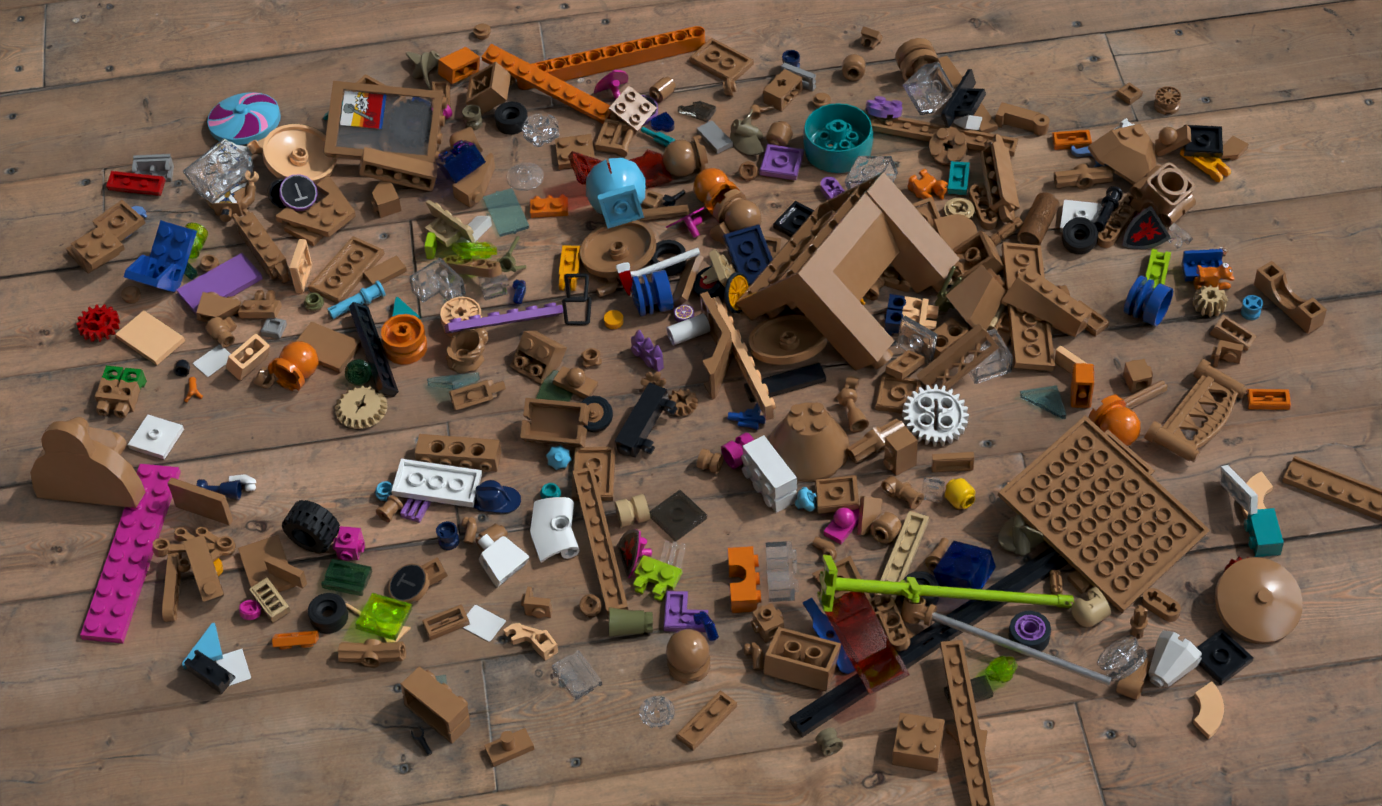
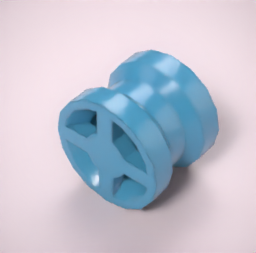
[1241,295,1263,320]

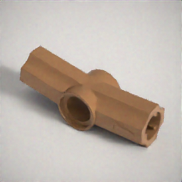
[846,418,905,464]
[338,639,406,668]

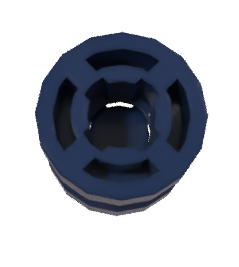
[782,50,800,68]
[436,521,459,550]

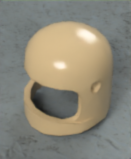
[1071,587,1111,627]

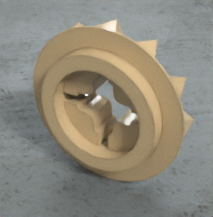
[944,198,975,218]

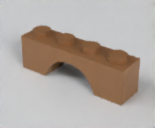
[1254,261,1327,334]

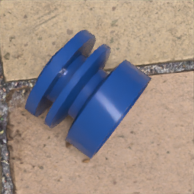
[631,270,673,316]
[1124,275,1174,326]

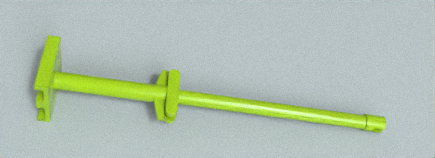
[817,555,1074,612]

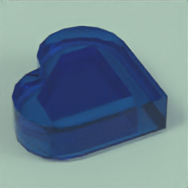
[651,112,675,132]

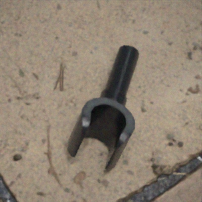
[663,190,686,207]
[411,726,432,756]

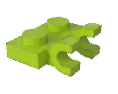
[633,555,683,602]

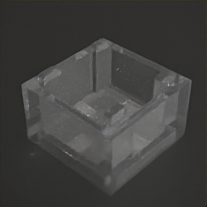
[965,328,1013,384]

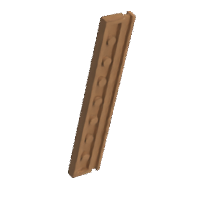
[1282,456,1382,521]

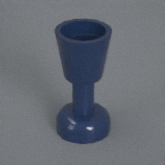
[196,479,242,500]

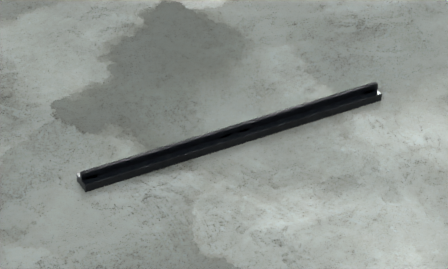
[789,547,1068,738]

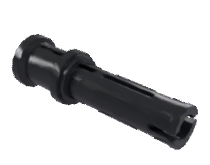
[1094,186,1123,232]

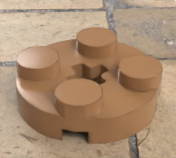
[929,128,967,166]

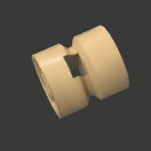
[615,494,650,527]

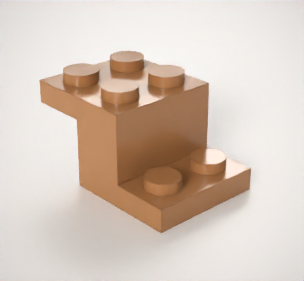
[66,224,125,274]

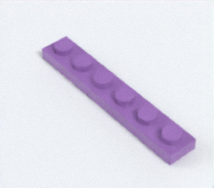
[444,303,563,334]

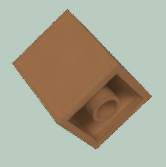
[945,264,1007,331]

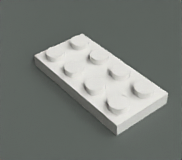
[392,459,482,507]

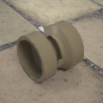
[462,105,483,130]

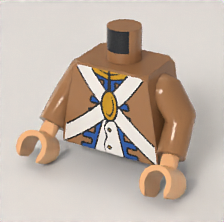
[200,170,259,222]

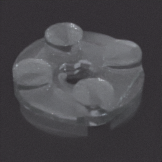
[522,113,559,147]

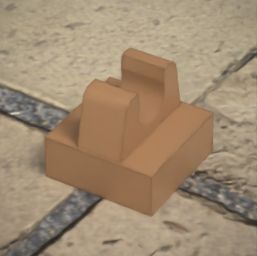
[861,26,883,49]

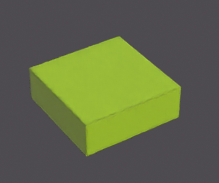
[424,232,437,259]

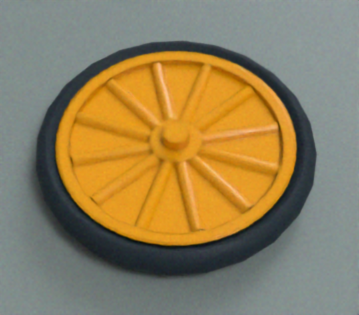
[724,272,749,314]

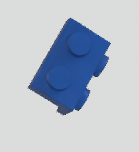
[1181,249,1224,281]

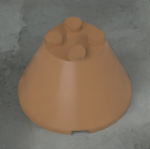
[768,402,849,482]

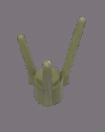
[497,236,526,272]
[935,266,962,312]

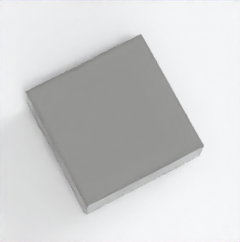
[261,318,287,339]

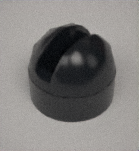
[173,359,190,377]

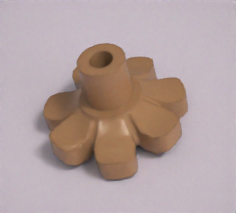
[641,371,666,391]

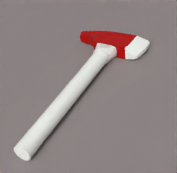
[616,247,700,296]

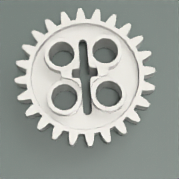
[902,384,969,447]

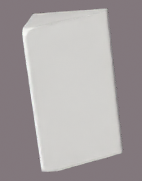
[456,216,492,249]

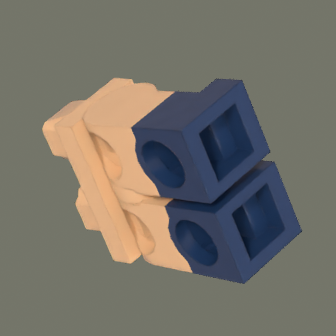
[885,294,939,339]

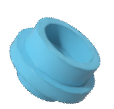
[375,481,393,501]

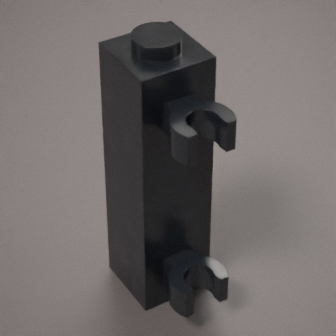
[615,383,678,458]

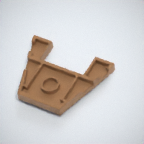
[275,176,356,237]

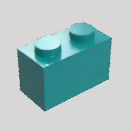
[1244,508,1284,557]

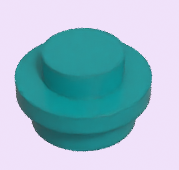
[540,483,561,499]

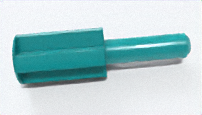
[641,127,675,147]

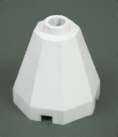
[1149,630,1202,688]

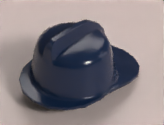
[474,480,521,513]

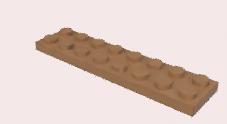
[1001,242,1055,371]

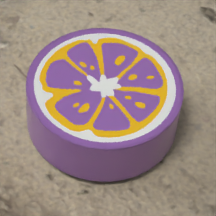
[674,304,694,323]

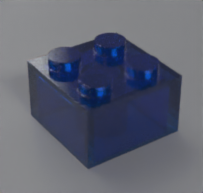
[435,140,486,183]
[933,540,996,589]

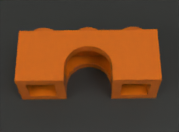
[728,546,761,613]

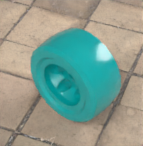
[803,103,874,173]

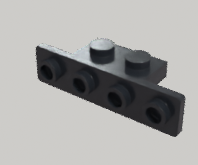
[941,69,986,127]

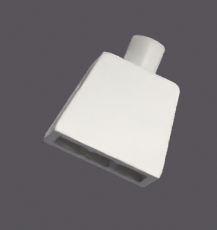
[478,534,529,588]

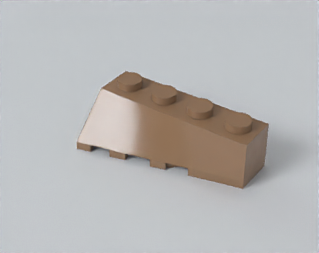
[1001,267,1092,337]

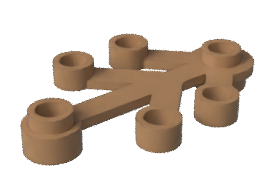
[152,527,236,572]

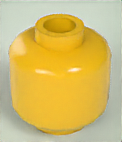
[945,478,976,509]

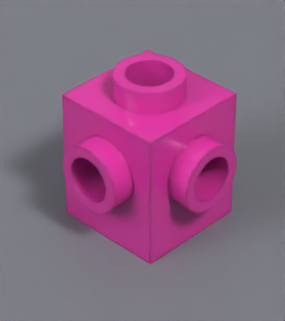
[333,526,365,561]

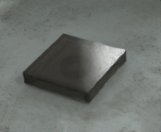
[649,490,707,542]

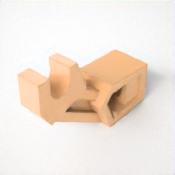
[503,623,558,661]

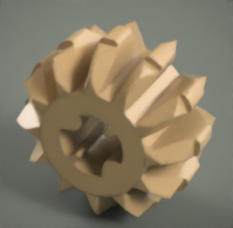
[1193,285,1228,318]

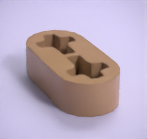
[1142,588,1181,622]

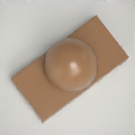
[1155,125,1191,157]
[553,366,598,398]

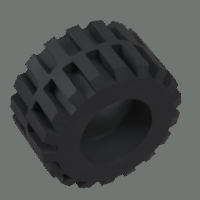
[282,500,340,553]

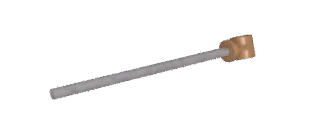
[900,596,1112,686]

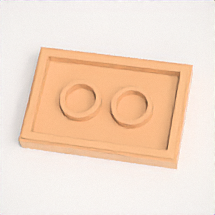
[115,310,185,365]

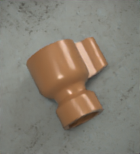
[205,317,237,348]

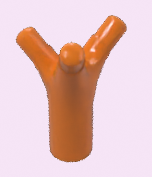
[184,377,203,403]

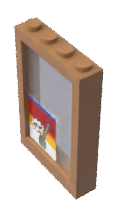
[324,81,448,164]

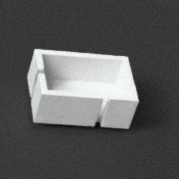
[741,435,797,513]

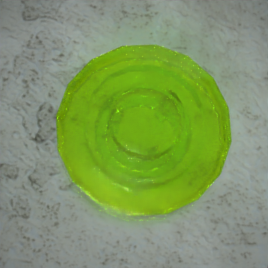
[985,656,1018,683]

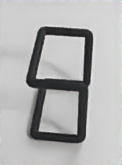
[562,274,592,325]

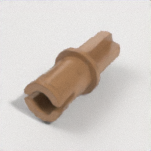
[1130,605,1148,639]

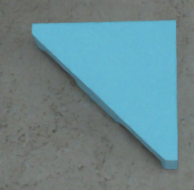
[182,623,223,670]

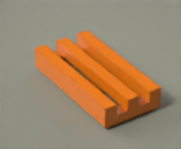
[1052,130,1092,150]
[1247,389,1291,410]

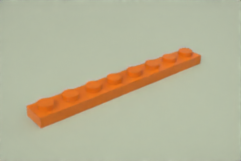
[481,44,611,124]

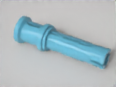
[327,280,386,319]

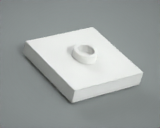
[1060,200,1102,235]
[128,415,184,460]

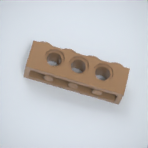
[415,434,502,472]

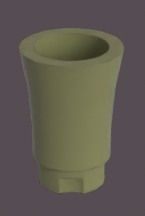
[609,607,653,637]

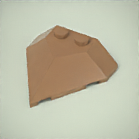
[1088,124,1156,185]

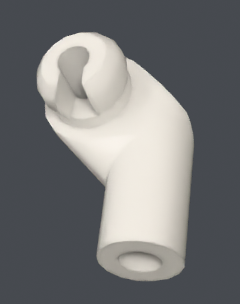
[229,474,256,491]

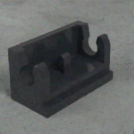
[184,650,236,694]

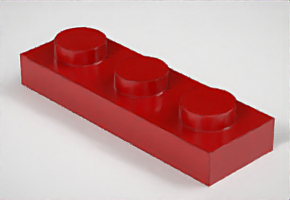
[106,171,166,196]

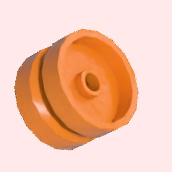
[381,314,427,365]

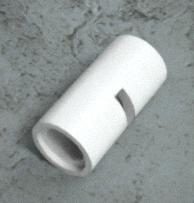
[666,314,710,346]

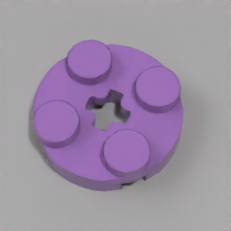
[865,96,902,118]

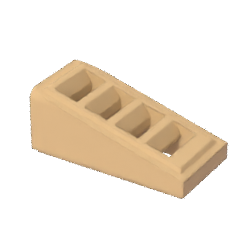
[249,578,291,623]

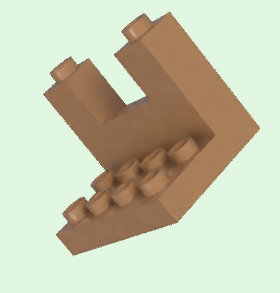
[736,172,960,371]

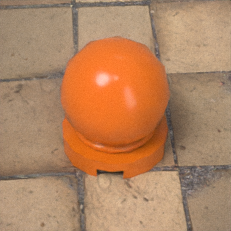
[693,168,740,215]
[268,341,319,391]
[1088,394,1141,446]

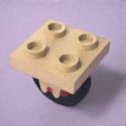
[693,249,736,298]

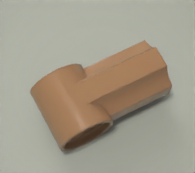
[1116,655,1151,700]

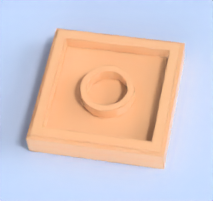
[289,239,313,294]

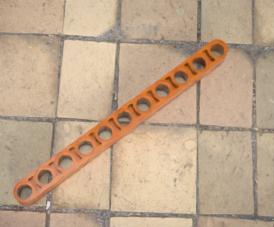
[517,26,706,90]

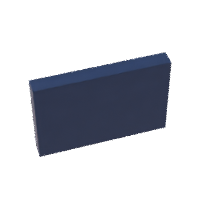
[722,224,773,286]

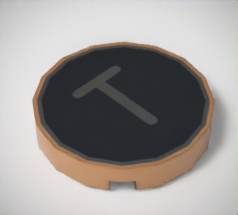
[389,563,430,605]

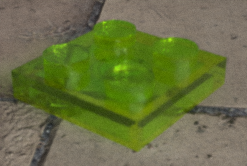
[452,242,497,259]
[355,593,412,641]

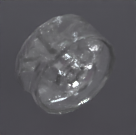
[1097,635,1147,681]

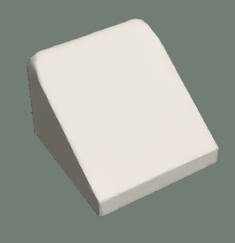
[953,115,982,131]

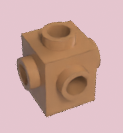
[751,603,784,643]

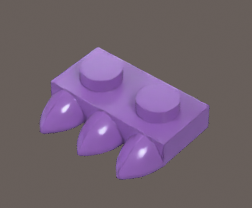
[631,330,664,372]

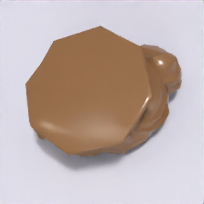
[446,328,488,373]

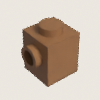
[1123,359,1153,394]

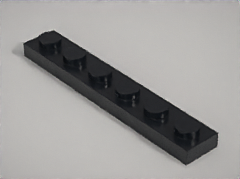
[349,302,399,397]

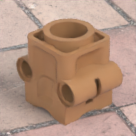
[1130,162,1196,227]

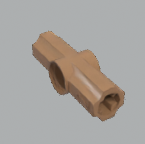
[1053,164,1113,189]

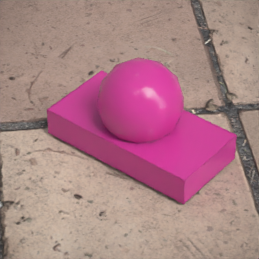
[824,507,859,545]

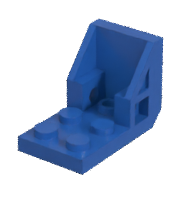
[123,220,197,292]

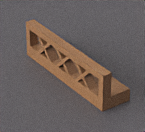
[916,324,999,391]

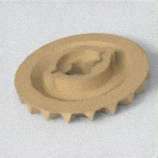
[335,385,387,429]

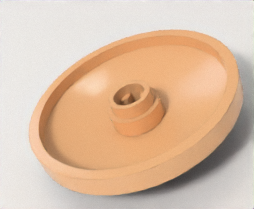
[262,124,337,184]

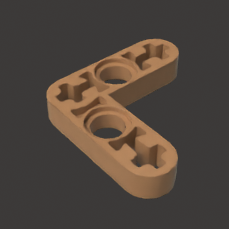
[834,594,910,651]

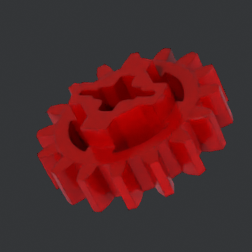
[76,304,121,342]

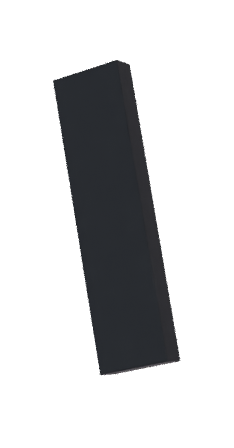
[744,362,826,403]

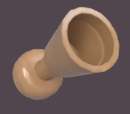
[837,389,869,432]

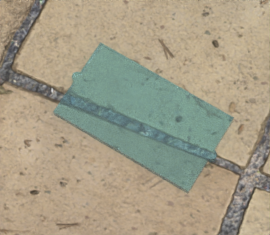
[483,188,529,237]

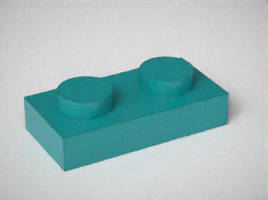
[948,161,970,195]

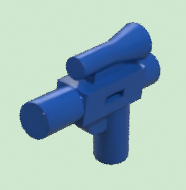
[728,403,766,430]

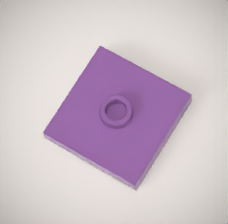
[760,144,804,180]

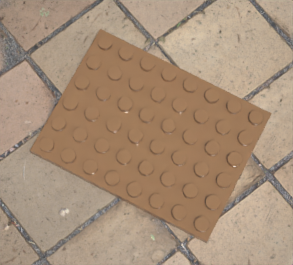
[997,415,1210,613]

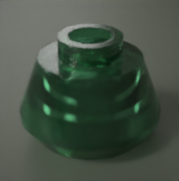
[345,359,372,386]

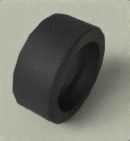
[650,240,687,276]

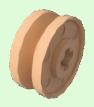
[440,297,482,337]

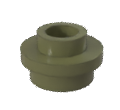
[304,293,324,311]

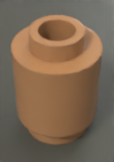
[649,77,676,102]
[475,523,508,552]

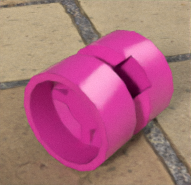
[721,432,754,469]

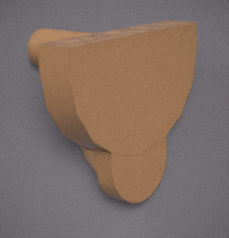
[30,417,146,508]

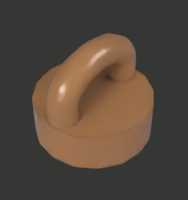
[254,366,275,389]

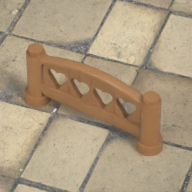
[1144,359,1248,462]

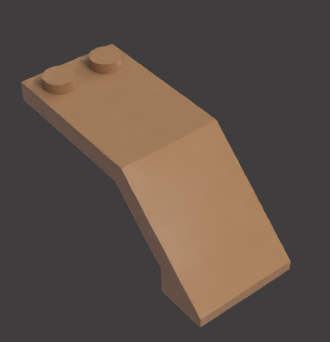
[700,292,733,400]

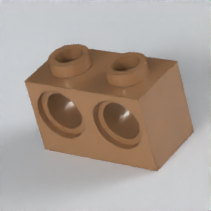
[923,317,969,360]

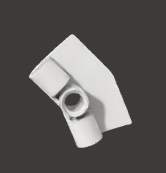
[530,497,580,562]

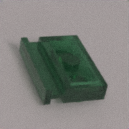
[321,559,373,596]

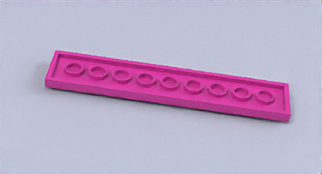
[80,464,181,644]

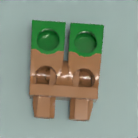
[95,365,147,418]

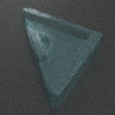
[427,372,480,390]
[1020,385,1066,419]

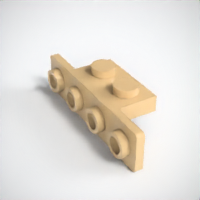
[425,200,475,248]

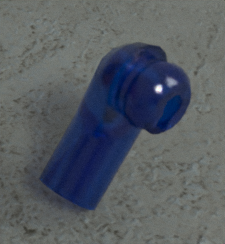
[512,279,526,304]
[693,611,719,641]

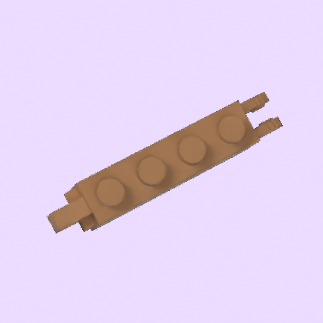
[980,134,1020,223]
[232,208,290,283]

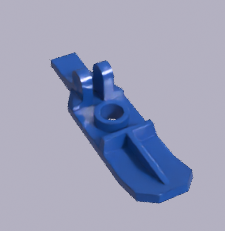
[803,598,860,674]

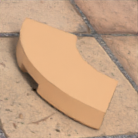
[1241,471,1273,519]
[1193,681,1224,739]

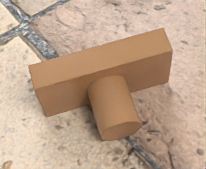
[484,728,535,767]

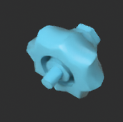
[546,445,571,470]
[795,487,817,512]

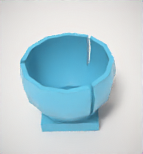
[586,158,646,228]

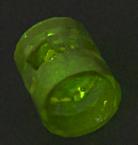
[185,223,208,259]

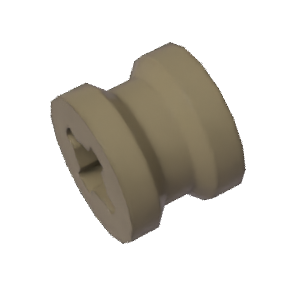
[815,728,843,756]

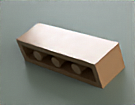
[359,147,437,192]

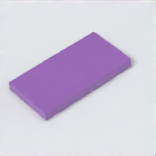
[176,253,263,316]

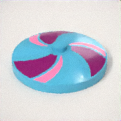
[207,92,281,145]

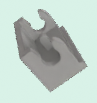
[132,154,174,182]

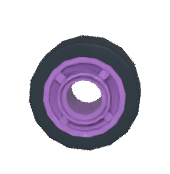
[1008,610,1051,651]

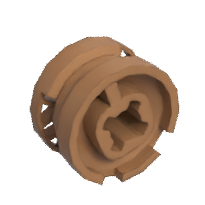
[1154,86,1182,115]

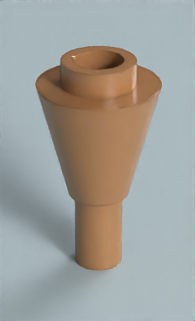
[925,538,949,572]

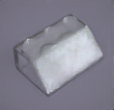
[183,138,253,204]

